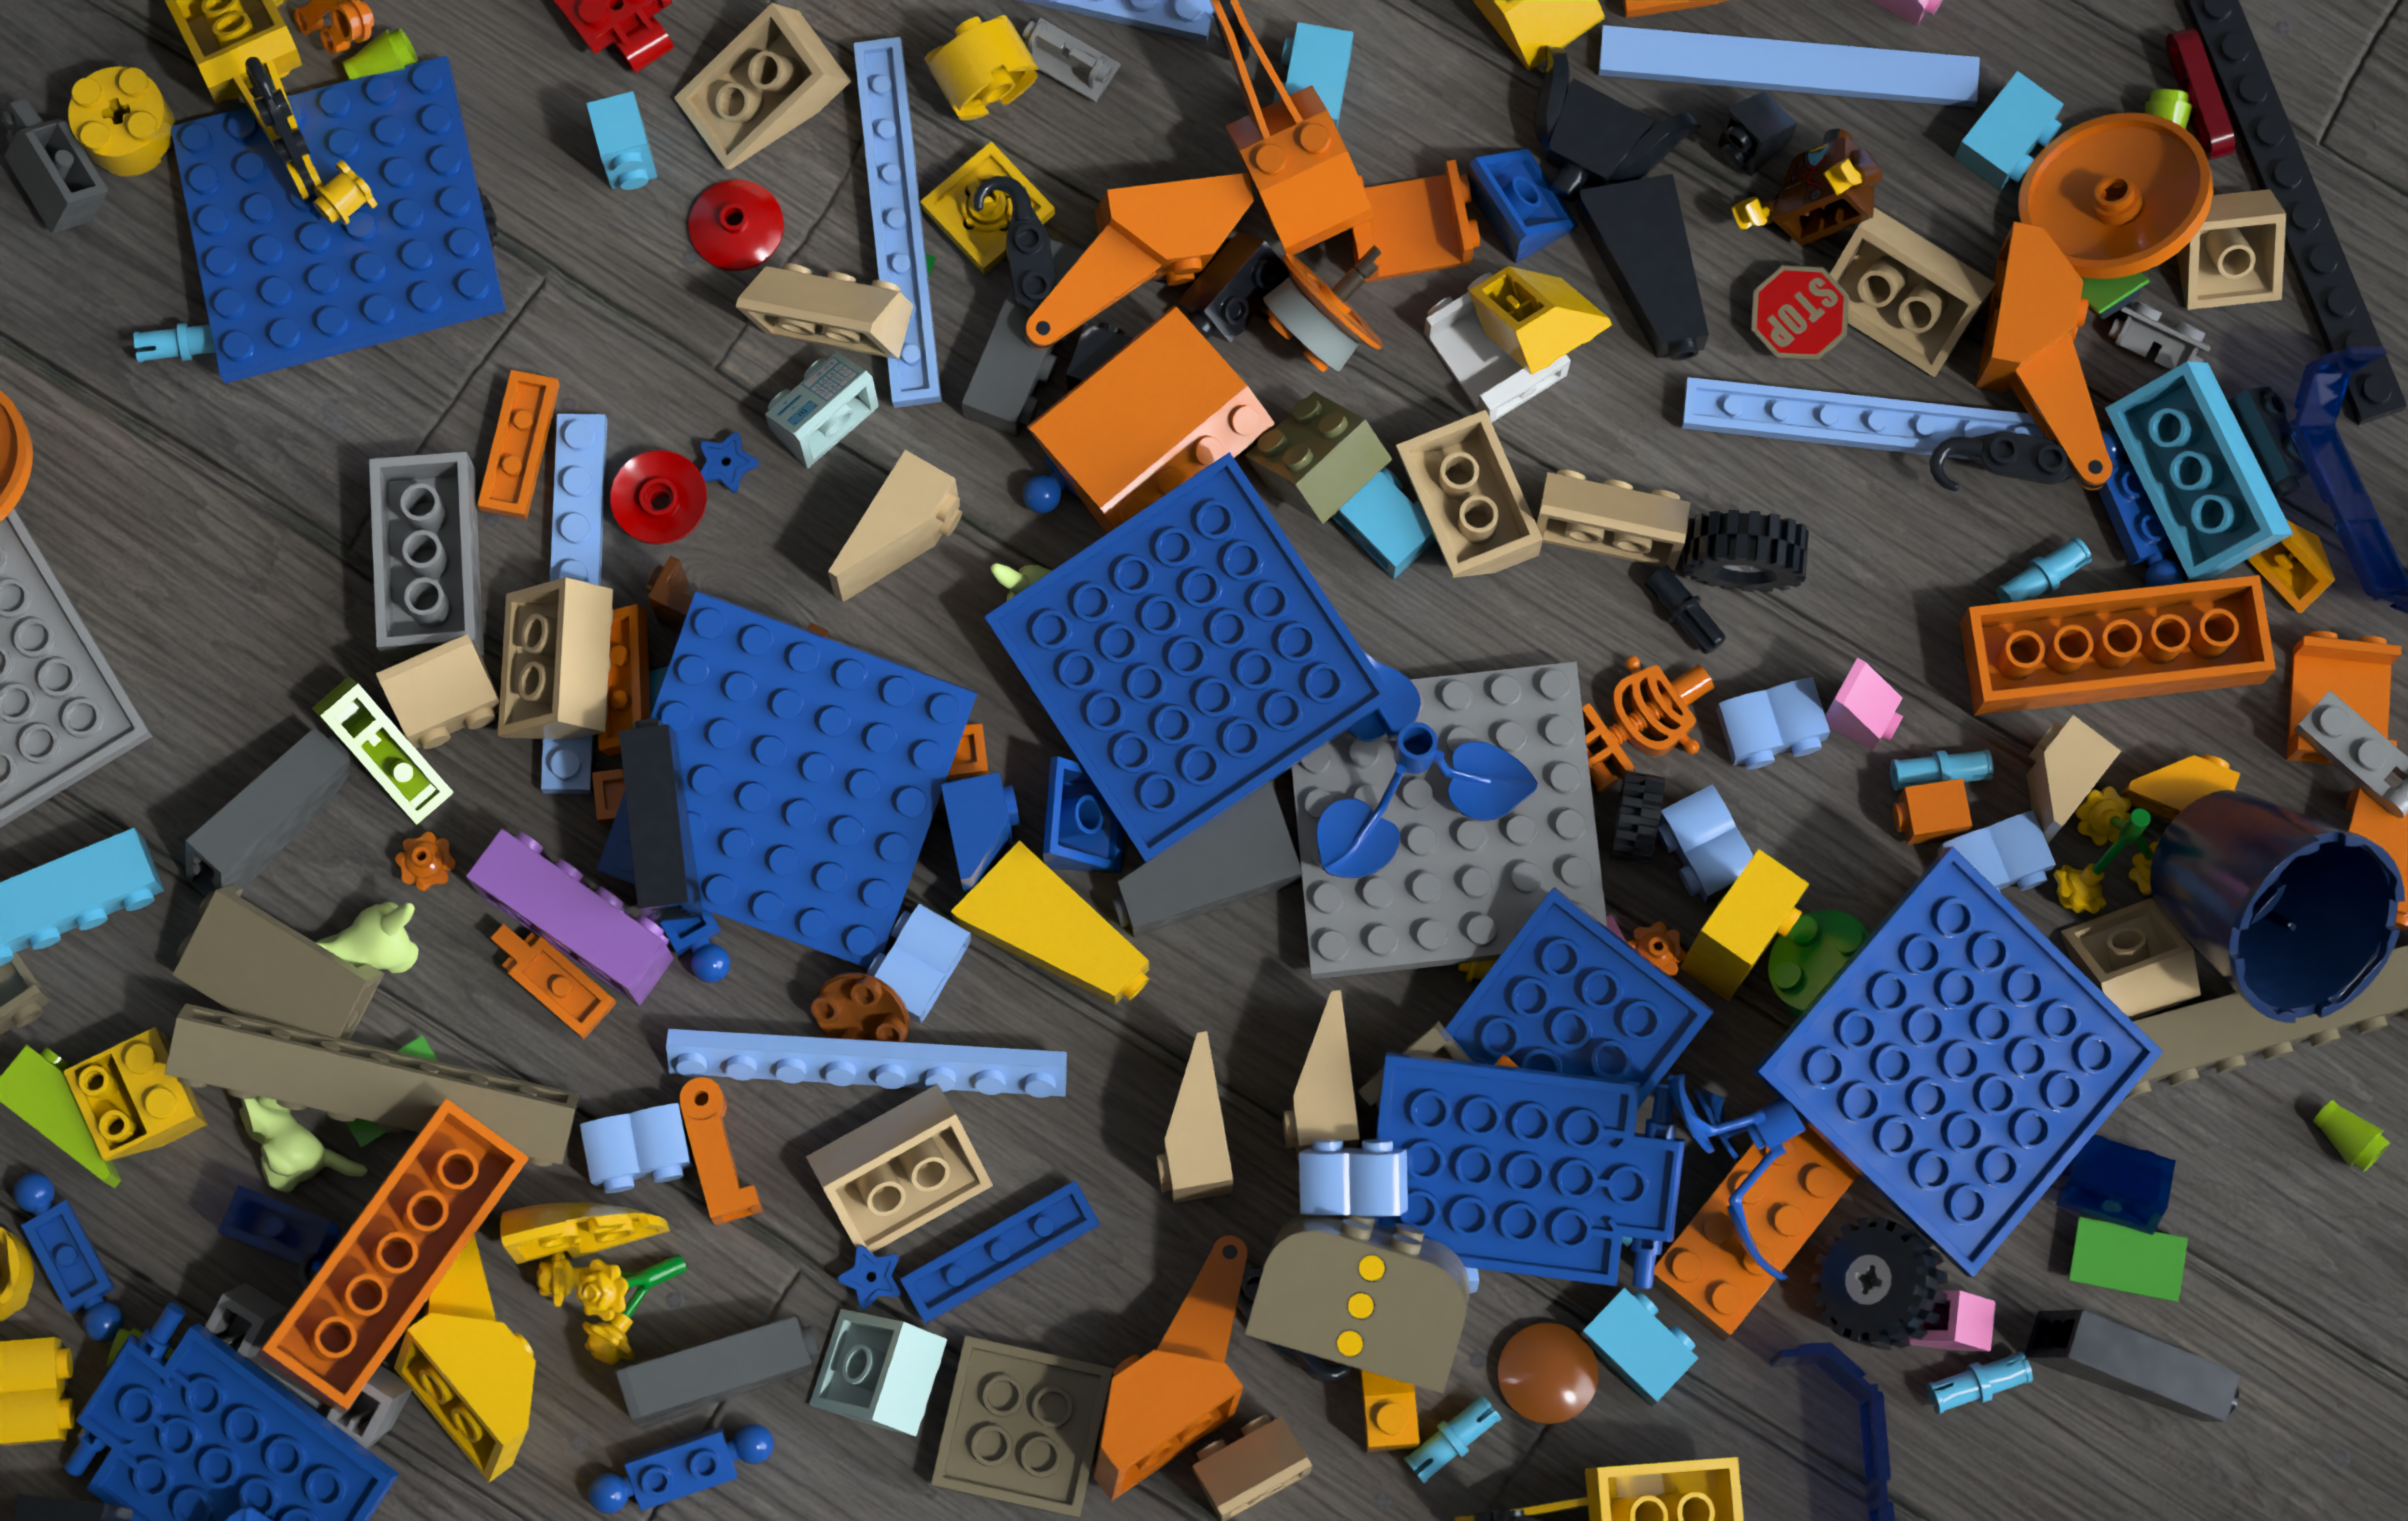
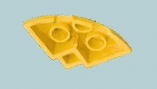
[500,1202,670,1264]

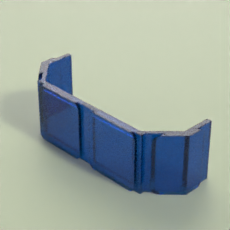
[2289,347,2408,614]
[1770,1342,1895,1521]

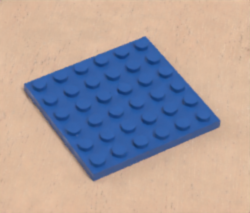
[171,56,506,383]
[984,452,1394,862]
[596,590,978,968]
[1752,846,2164,1277]

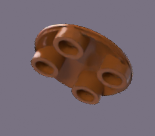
[811,973,910,1042]
[1497,1323,1598,1425]

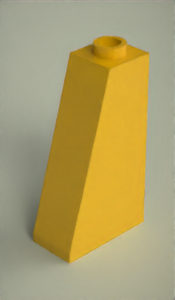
[951,840,1149,1005]

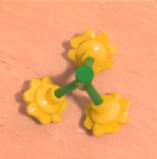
[2053,786,2158,914]
[537,1251,686,1365]

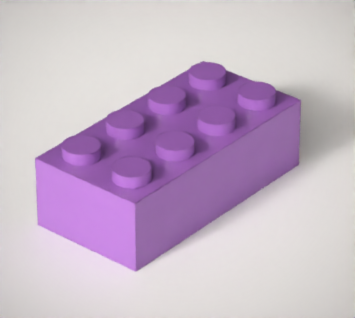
[466,829,674,1007]

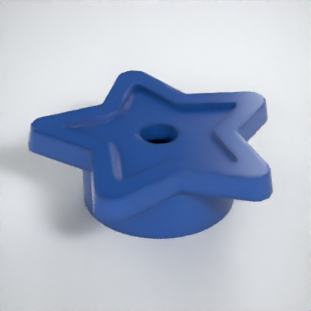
[700,432,760,493]
[837,1244,901,1310]

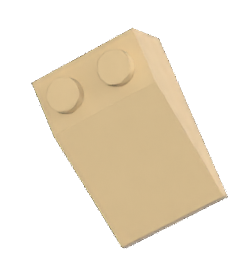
[674,3,851,170]
[828,450,962,602]
[1283,990,1359,1161]
[1156,1031,1233,1204]

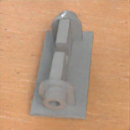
[1022,17,1121,103]
[2108,300,2211,370]

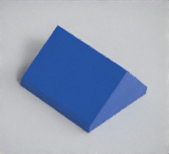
[1467,149,1578,264]
[1043,756,1124,873]

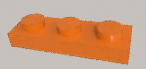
[477,370,560,520]
[598,604,651,756]

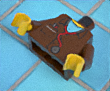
[1731,128,1883,246]

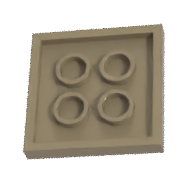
[931,1336,1113,1519]

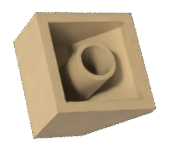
[2176,189,2286,310]
[376,634,500,749]
[2026,715,2121,844]
[2061,898,2201,1021]
[1192,1414,1312,1521]

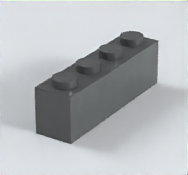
[962,239,1085,438]

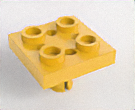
[920,141,1055,275]

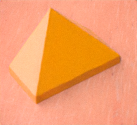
[2247,519,2335,614]

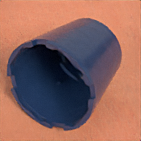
[2150,790,2405,1023]

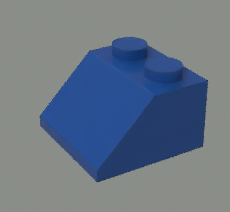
[941,772,1020,896]

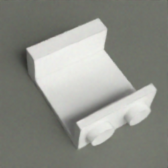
[1424,272,1571,423]

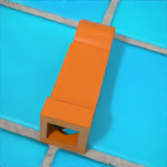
[679,1077,763,1226]

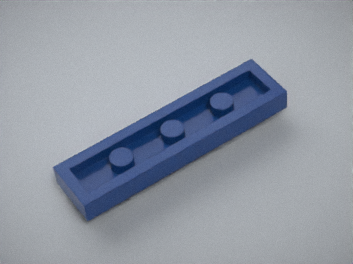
[900,1180,1100,1325]

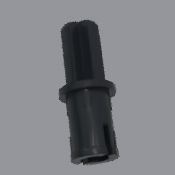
[1644,565,1726,654]

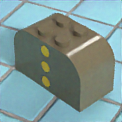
[1245,1214,1470,1394]

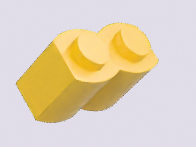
[0,1337,75,1446]

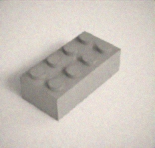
[369,452,484,662]

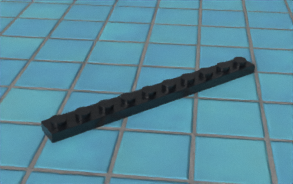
[2183,0,2407,426]

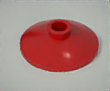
[689,180,784,271]
[610,450,708,545]

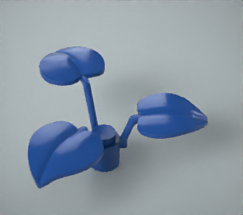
[1316,653,1538,879]
[1666,1074,1806,1281]

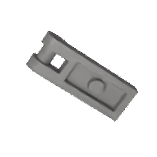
[2294,690,2408,818]

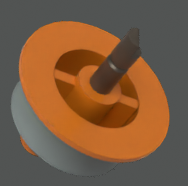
[1263,245,1384,372]

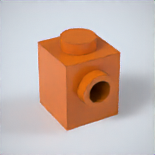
[1893,778,1972,845]

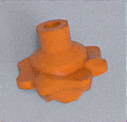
[395,831,456,892]
[1627,921,1686,976]

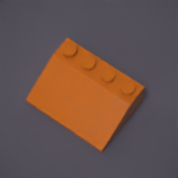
[1027,306,1275,534]

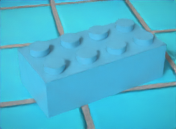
[2105,361,2293,580]

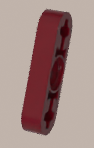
[2166,27,2235,161]

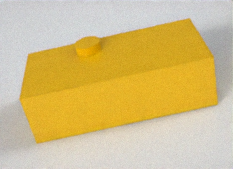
[1680,849,1809,1002]

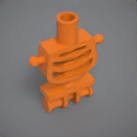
[1582,656,1714,794]

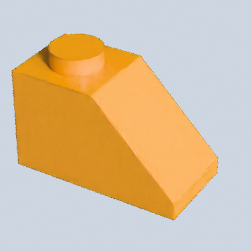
[2120,754,2241,822]

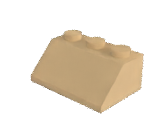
[1830,208,1996,378]
[736,263,913,360]
[1396,410,1543,578]
[1536,470,1690,570]
[498,577,613,739]
[806,1084,993,1253]

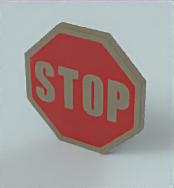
[1751,265,1849,362]

